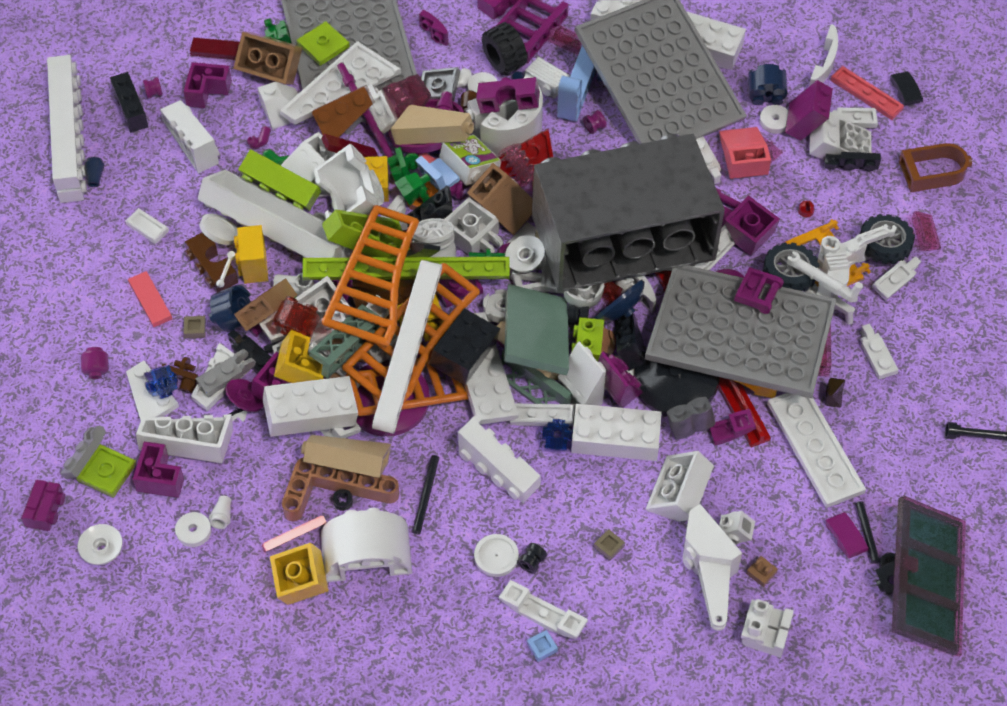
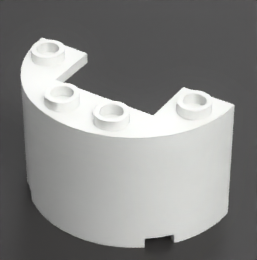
[480,75,543,157]
[314,144,384,219]
[321,508,412,582]

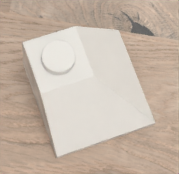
[257,82,298,129]

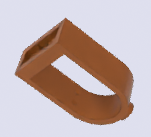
[899,143,972,193]

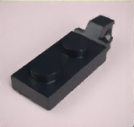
[824,152,881,171]
[228,330,271,374]

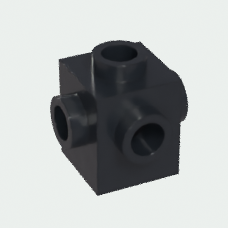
[875,561,910,597]

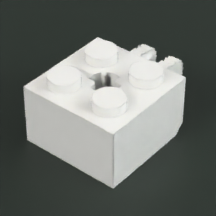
[445,197,503,255]

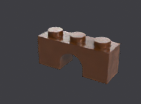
[184,232,238,293]

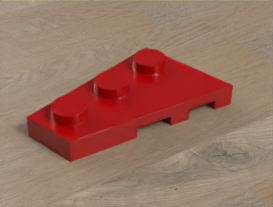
[498,129,553,177]

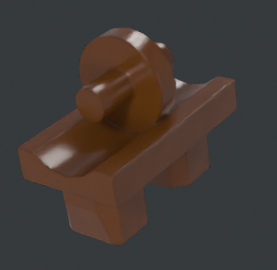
[161,357,198,394]

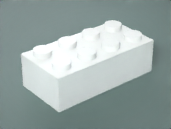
[263,376,358,437]
[571,404,662,461]

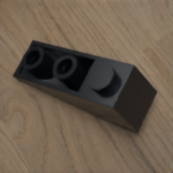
[615,313,647,371]

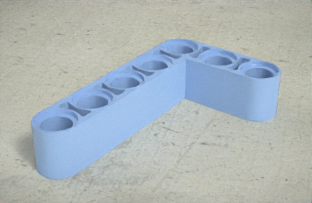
[557,45,596,122]

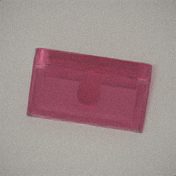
[548,25,582,55]
[912,211,941,251]

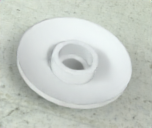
[505,235,545,273]
[78,524,123,565]

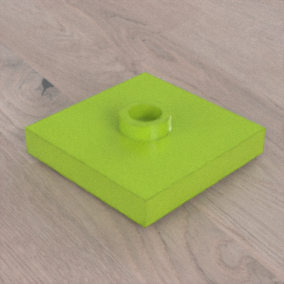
[296,21,350,66]
[76,444,137,498]

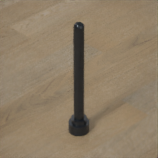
[945,422,1007,440]

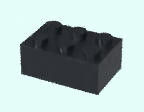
[429,308,501,385]

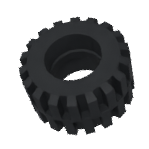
[482,22,527,75]

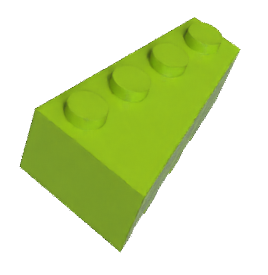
[238,149,322,211]
[322,209,410,257]

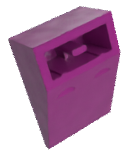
[598,351,643,408]

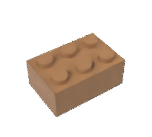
[233,31,303,84]

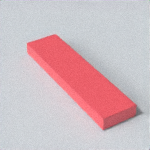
[830,66,904,120]

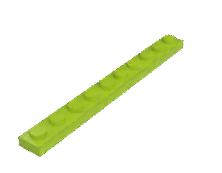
[302,257,510,280]

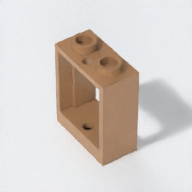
[234,278,297,331]

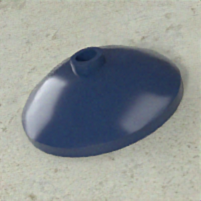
[594,279,645,322]

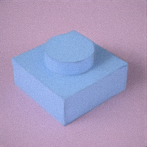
[527,630,558,662]

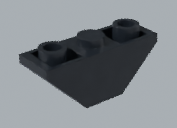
[407,186,453,227]

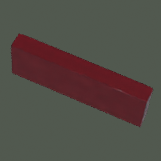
[190,37,240,60]
[321,133,378,157]

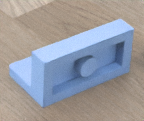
[415,156,460,191]

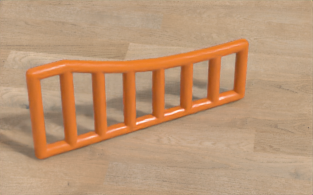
[322,205,419,347]
[342,263,480,403]
[345,353,468,416]

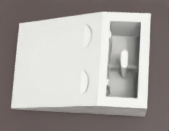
[810,114,872,160]
[281,132,336,185]
[558,341,606,407]

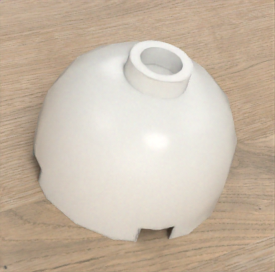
[563,283,604,309]

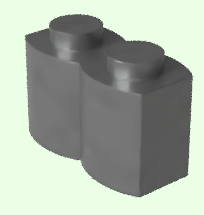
[667,397,716,439]

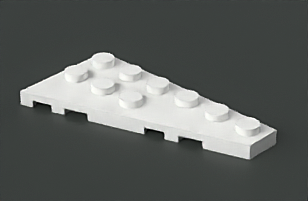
[280,41,401,125]

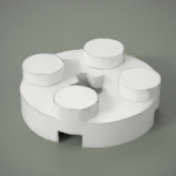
[483,289,506,323]

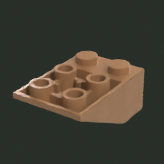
[467,163,533,236]

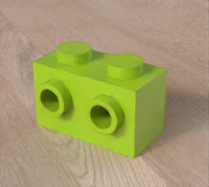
[571,317,604,362]

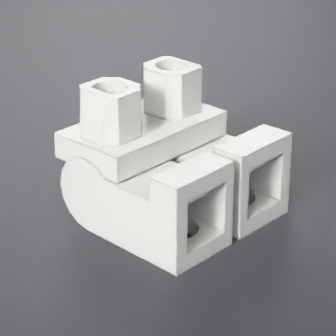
[741,599,794,658]

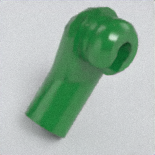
[263,149,289,165]

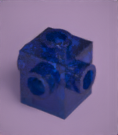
[144,365,178,399]
[542,419,573,451]

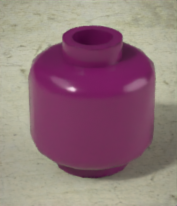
[81,347,109,379]

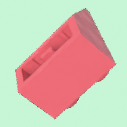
[719,127,771,179]

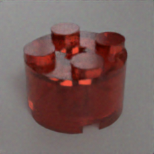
[271,296,320,340]

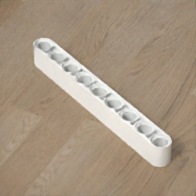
[372,260,442,434]

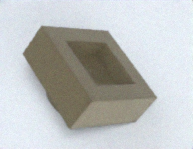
[184,316,206,338]
[594,529,625,561]

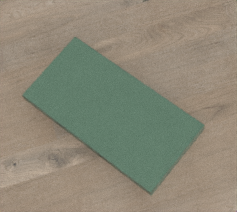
[504,284,569,376]

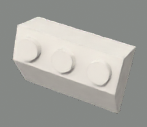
[646,451,714,522]

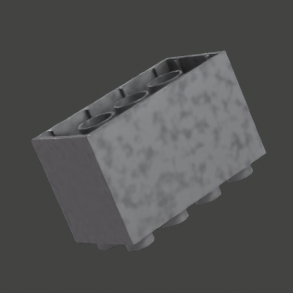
[532,133,725,293]

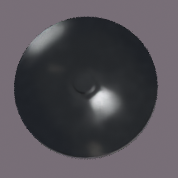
[635,360,720,416]

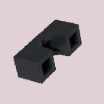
[110,72,149,133]

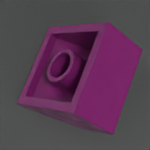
[723,195,780,256]

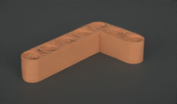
[282,457,400,521]

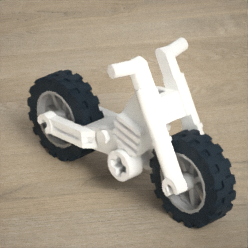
[763,214,915,324]

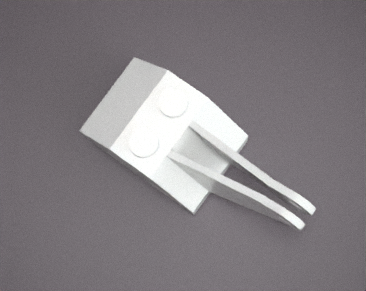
[682,504,742,631]

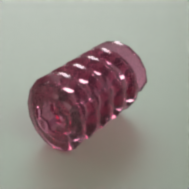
[498,143,534,188]

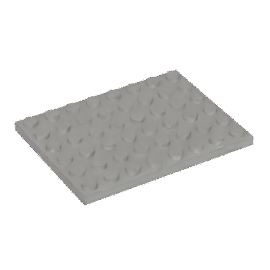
[281,0,421,100]
[574,0,747,144]
[645,266,837,398]

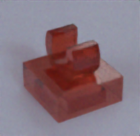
[602,282,623,306]

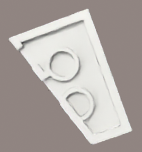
[191,343,251,412]
[126,361,179,420]

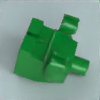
[264,18,291,44]
[395,172,431,205]

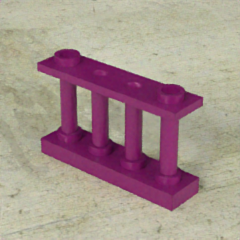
[492,0,569,64]

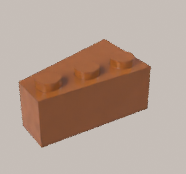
[311,84,375,137]

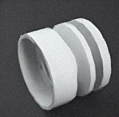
[412,218,457,257]

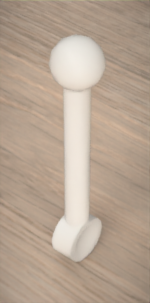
[216,251,236,287]

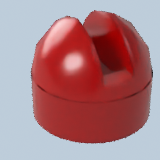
[798,200,815,217]

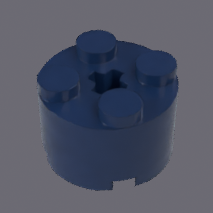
[748,64,788,105]
[209,285,251,332]

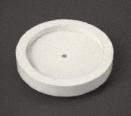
[199,213,238,245]
[474,534,519,577]

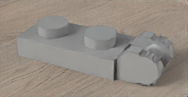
[196,349,256,397]
[60,425,106,479]

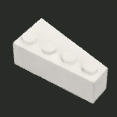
[160,100,220,173]
[136,414,233,464]
[458,415,541,503]

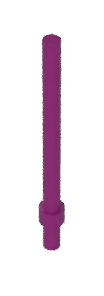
[337,62,394,158]

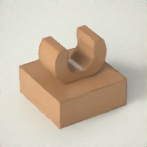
[746,556,778,587]

